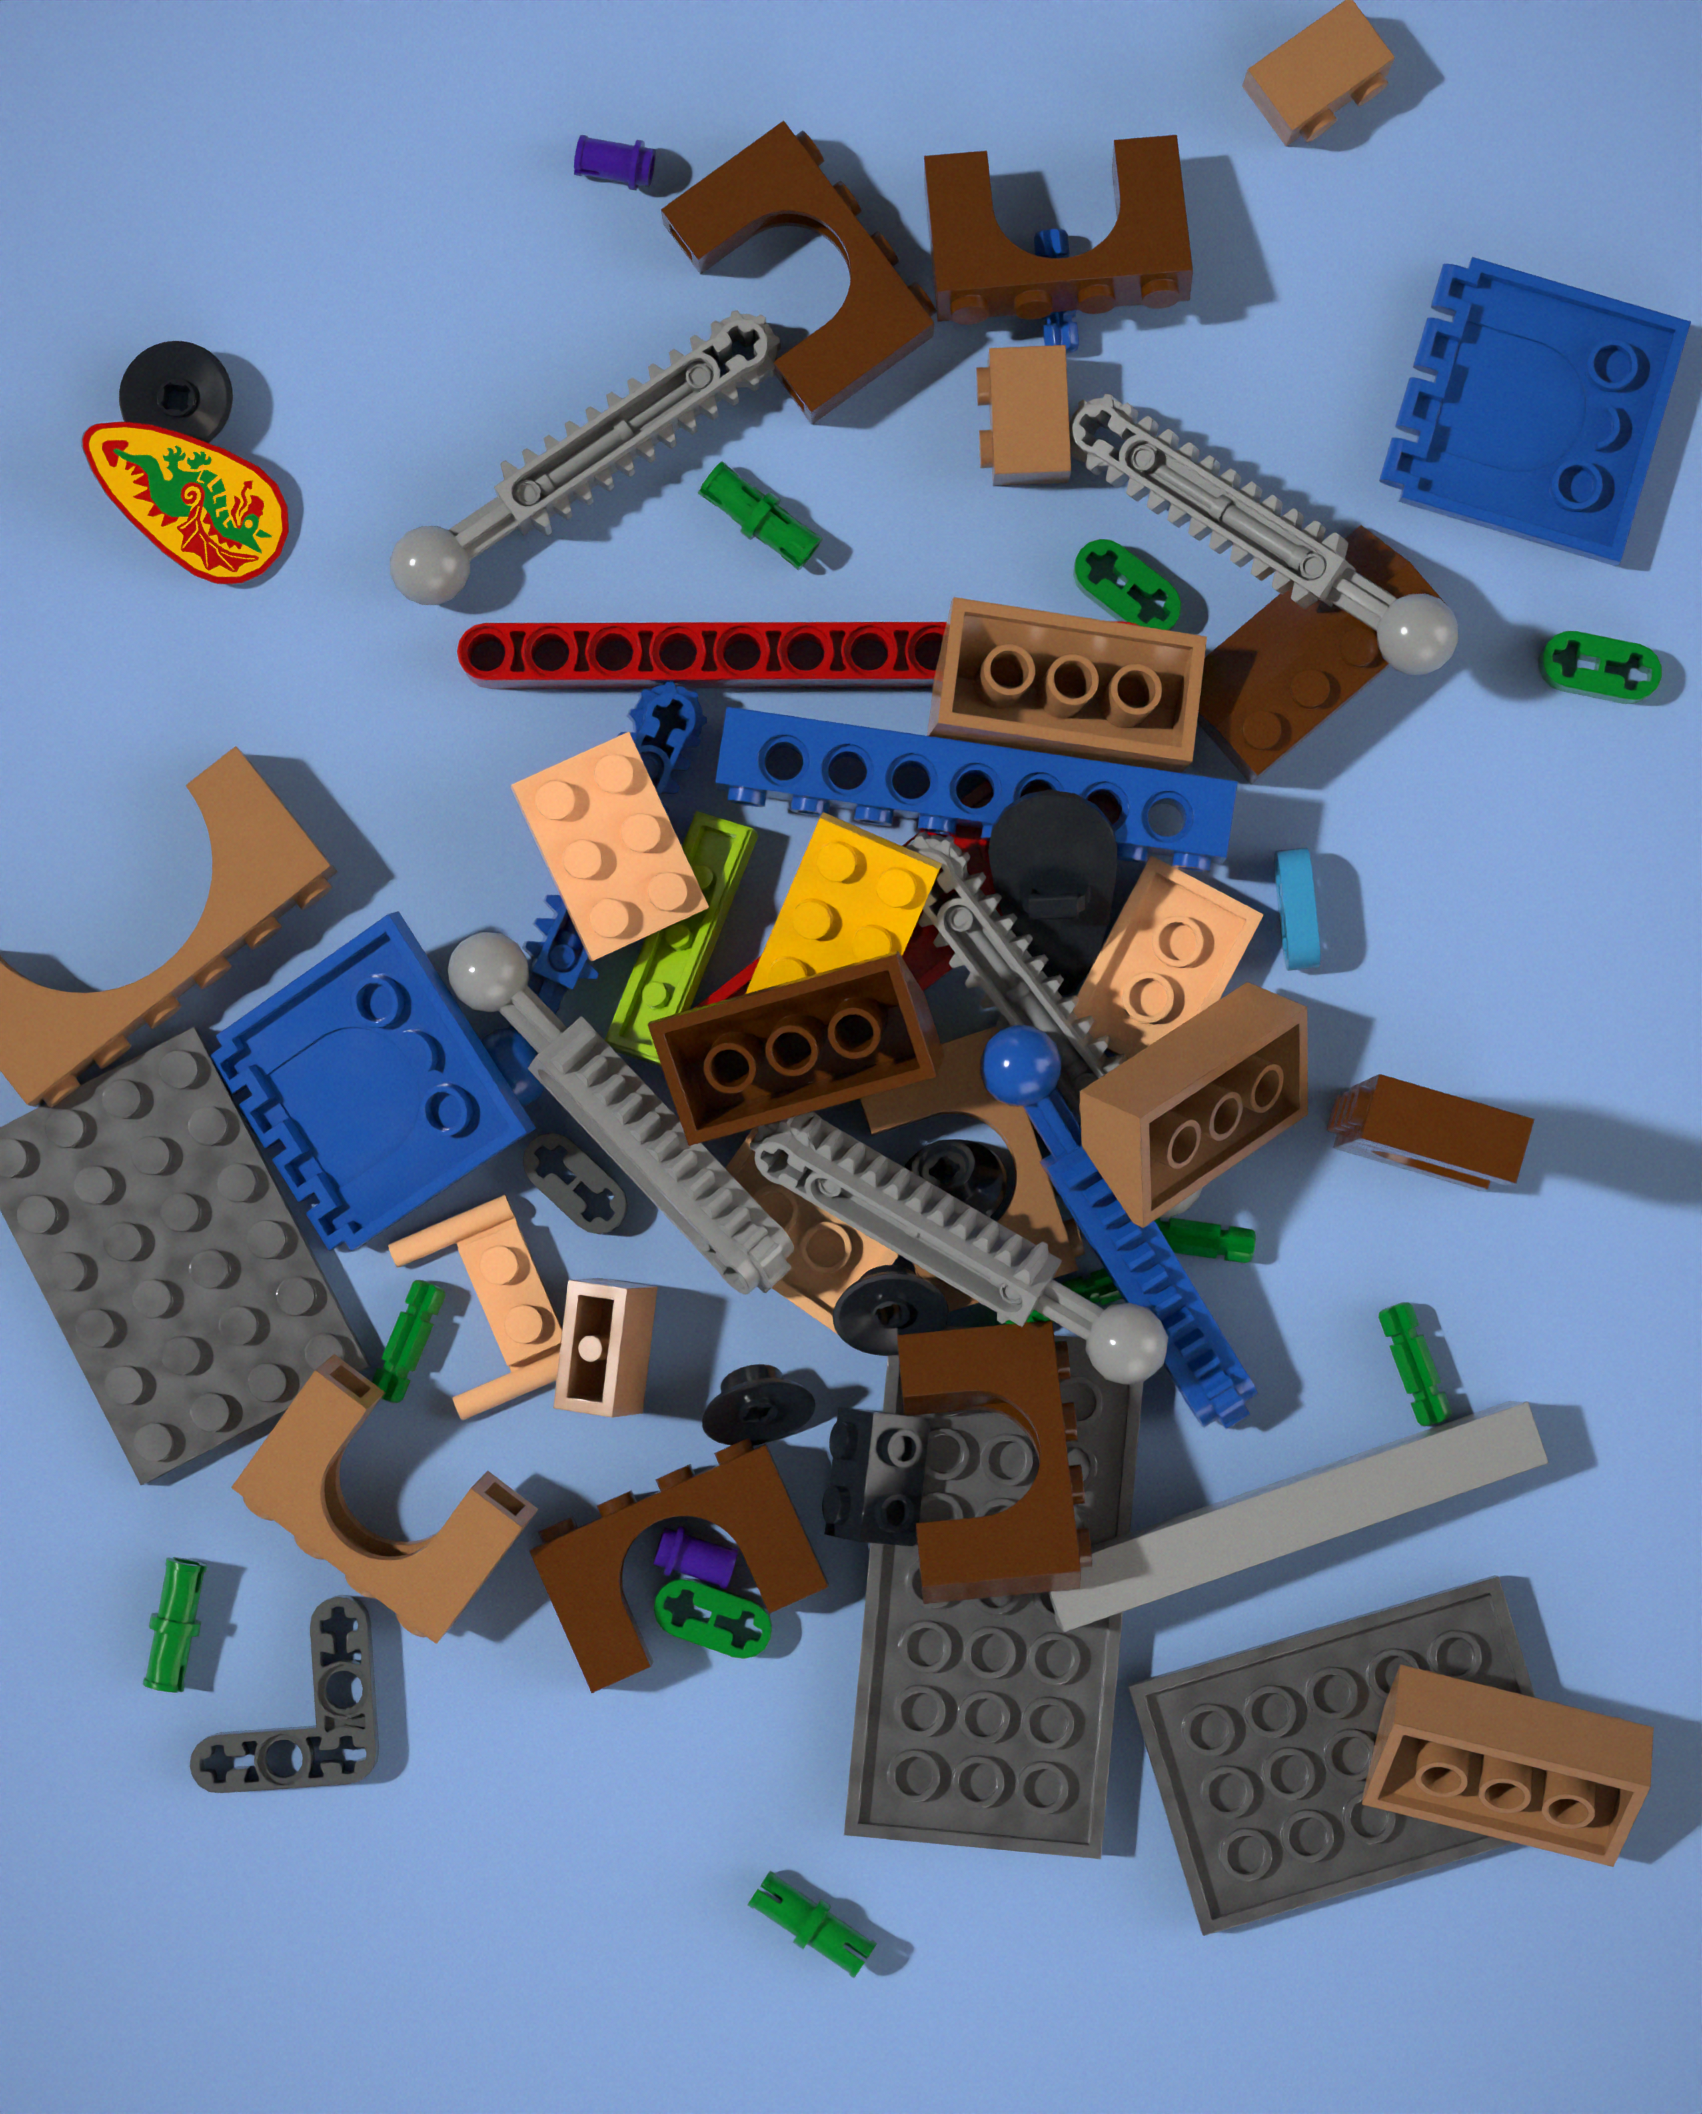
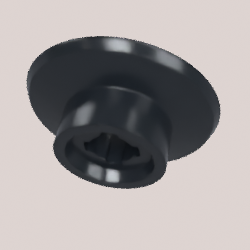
[119,341,233,443]
[904,1139,1007,1218]
[833,1265,949,1356]
[702,1364,815,1446]

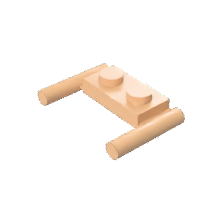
[388,1195,563,1421]

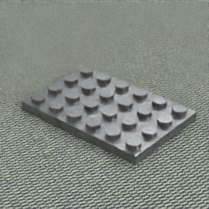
[0,1027,371,1485]
[1128,1575,1535,1936]

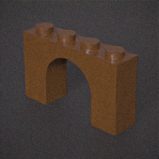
[661,121,937,424]
[924,135,1193,325]
[1327,1074,1535,1191]
[897,1320,1092,1604]
[529,1438,829,1693]

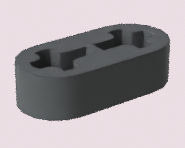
[523,1133,628,1235]

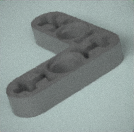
[190,1595,379,1793]

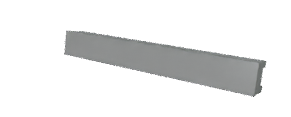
[1048,1401,1549,1632]

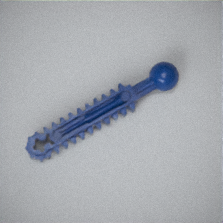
[481,681,707,1107]
[980,1025,1258,1429]

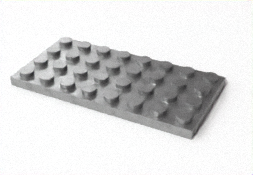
[844,1325,1143,1859]

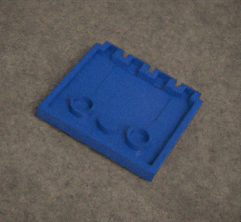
[1379,257,1691,566]
[210,911,536,1251]

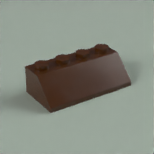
[1197,525,1448,785]
[648,951,945,1146]

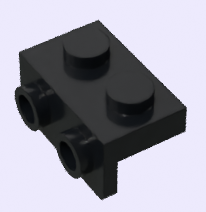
[822,1407,930,1546]

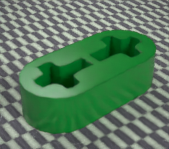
[1073,539,1181,631]
[1538,631,1662,704]
[654,1578,772,1659]

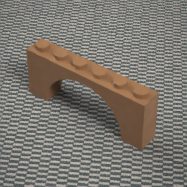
[0,746,338,1108]

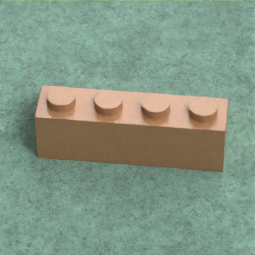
[927,597,1207,773]
[1079,982,1308,1228]
[1362,1664,1654,1867]

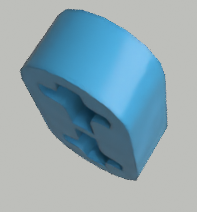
[1274,848,1321,971]

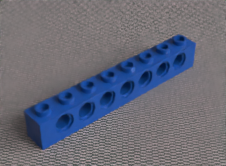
[715,706,1238,872]

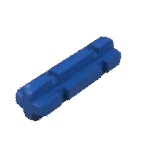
[1034,229,1079,354]

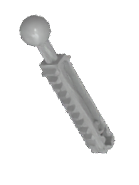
[390,310,781,605]
[1069,394,1458,675]
[905,831,1202,1218]
[448,932,794,1294]
[750,1112,1168,1385]

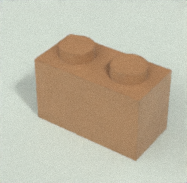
[1242,0,1395,146]
[976,345,1071,486]
[553,1278,658,1418]

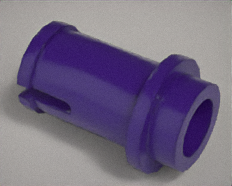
[574,135,656,191]
[653,1525,738,1589]

